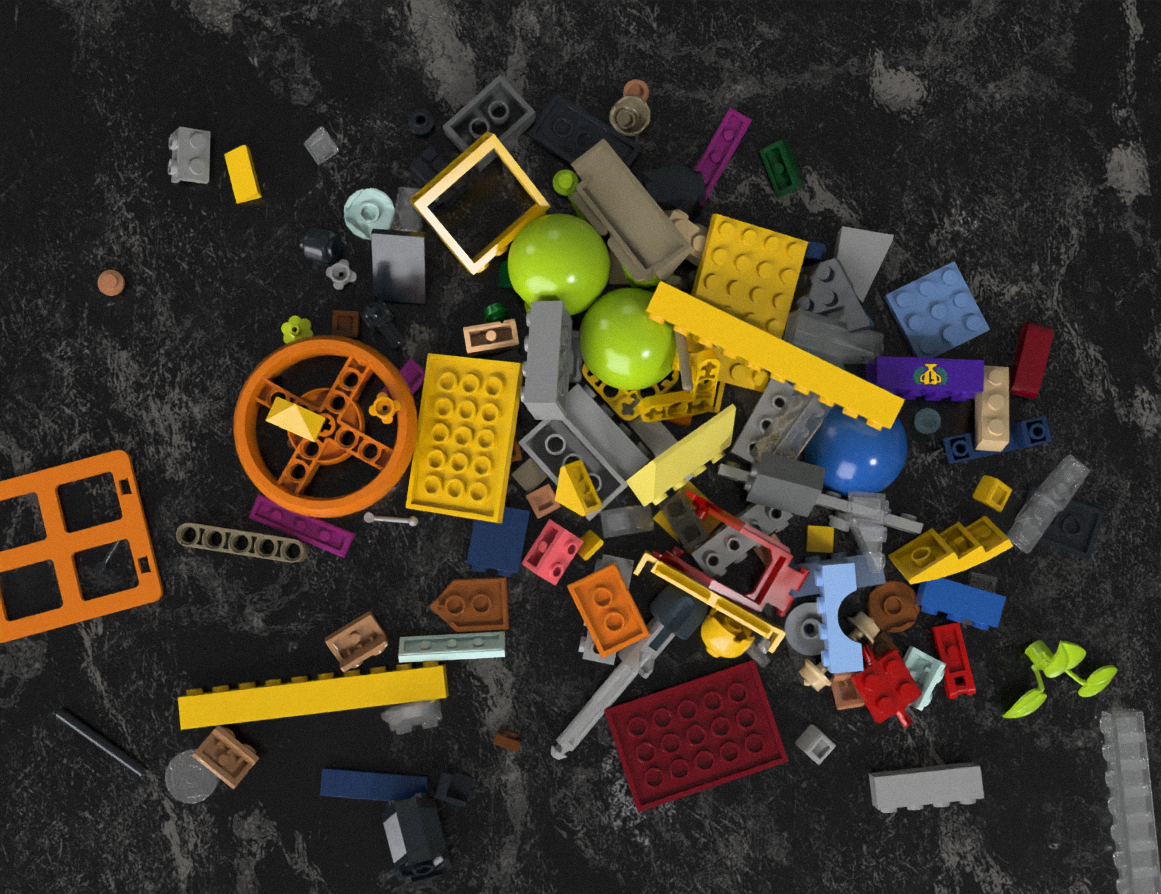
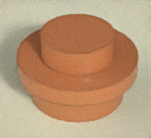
[98,270,125,296]

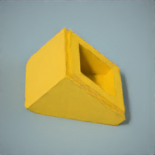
[973,475,1012,512]
[577,530,603,560]

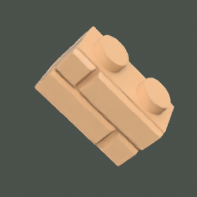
[463,319,520,357]

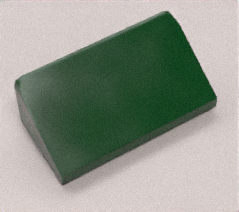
[759,140,805,198]

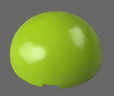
[508,213,611,316]
[579,287,677,390]

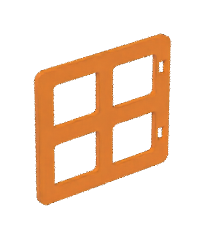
[0,450,163,643]

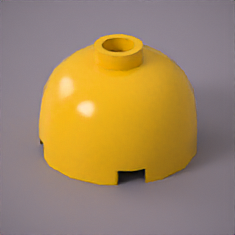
[701,608,755,658]

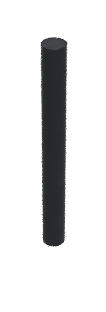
[56,708,148,777]

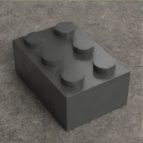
[443,75,536,172]

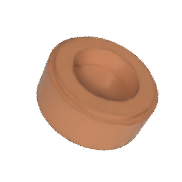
[623,79,649,101]

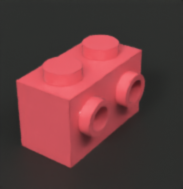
[521,519,584,586]

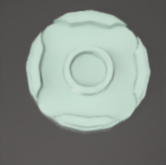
[344,188,396,240]

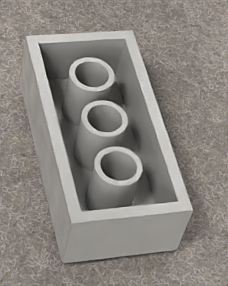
[520,301,573,420]
[518,418,628,521]

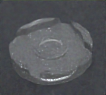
[165,749,219,804]

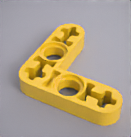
[637,350,720,422]
[582,363,679,423]

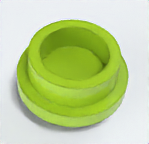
[553,170,578,196]

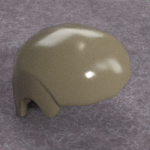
[609,95,651,136]

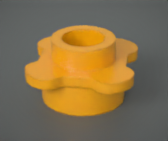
[369,392,401,424]

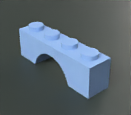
[814,561,864,673]

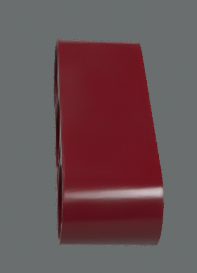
[1009,321,1054,400]

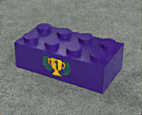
[866,356,984,402]

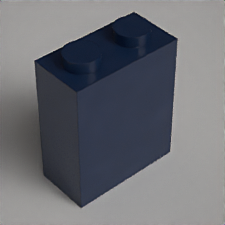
[466,506,531,578]

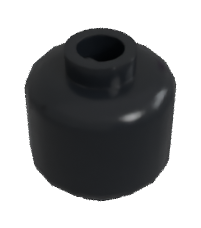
[300,227,341,263]

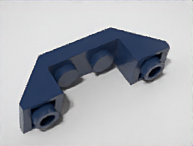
[943,416,1052,464]

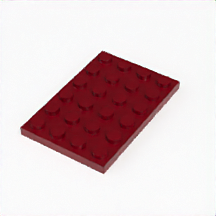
[604,659,788,812]

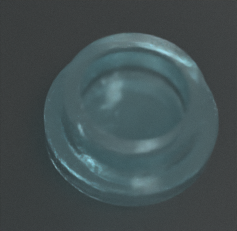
[914,408,941,434]

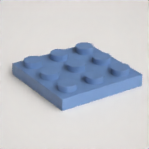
[884,261,990,358]

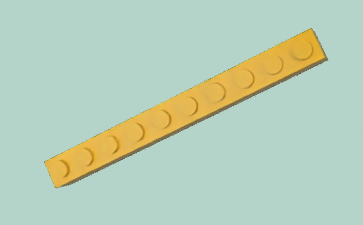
[645,281,905,431]
[178,661,449,730]

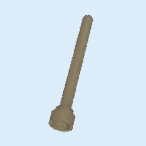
[664,276,693,392]

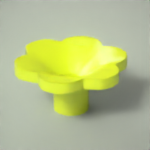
[281,316,313,344]

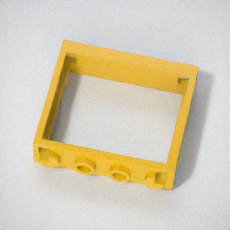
[409,131,551,275]

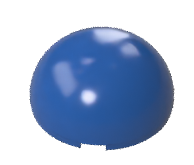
[803,403,908,498]

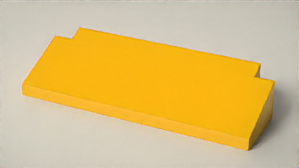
[634,549,786,653]

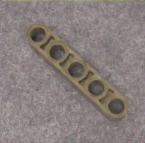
[176,523,309,563]

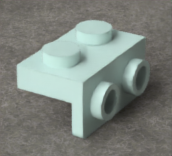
[903,646,946,711]

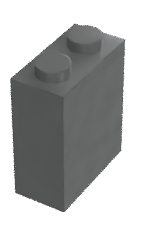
[744,451,826,517]

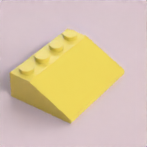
[626,404,736,507]

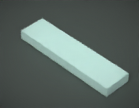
[398,631,505,663]

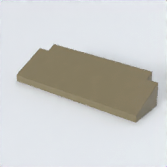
[571,139,693,282]

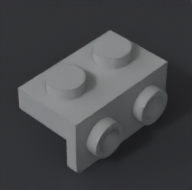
[168,127,211,184]

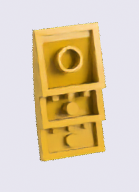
[888,516,1013,584]

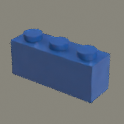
[914,578,1006,631]

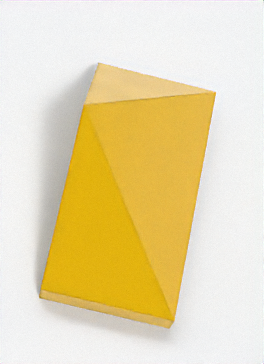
[266,396,326,442]
[555,459,603,516]

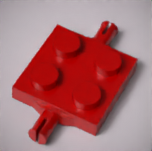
[849,644,922,727]

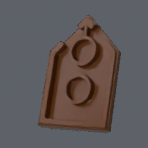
[429,577,509,632]

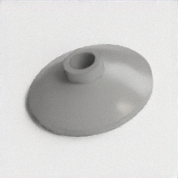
[784,602,825,656]

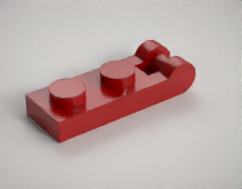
[931,622,976,700]

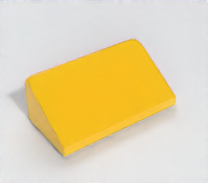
[224,145,262,204]

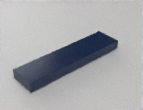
[320,767,429,801]

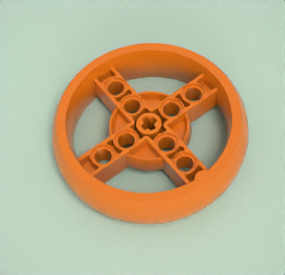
[233,335,418,518]

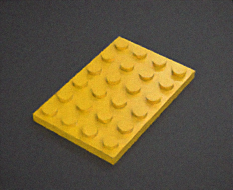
[671,214,808,392]
[406,353,523,523]

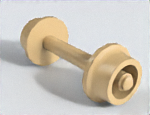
[799,611,880,691]

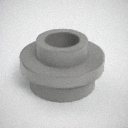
[828,511,854,532]

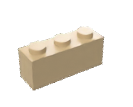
[975,366,1009,452]

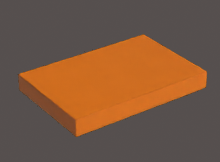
[567,562,651,658]

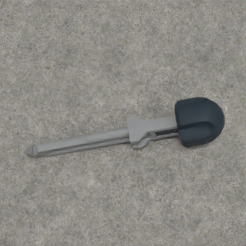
[551,583,708,760]

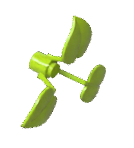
[1002,640,1117,718]

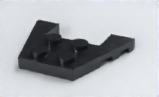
[782,258,874,348]

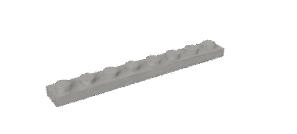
[716,461,923,534]

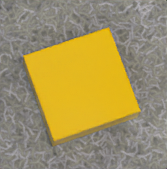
[805,525,834,553]

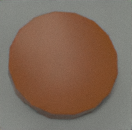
[866,580,920,633]

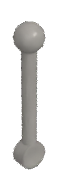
[364,512,418,526]

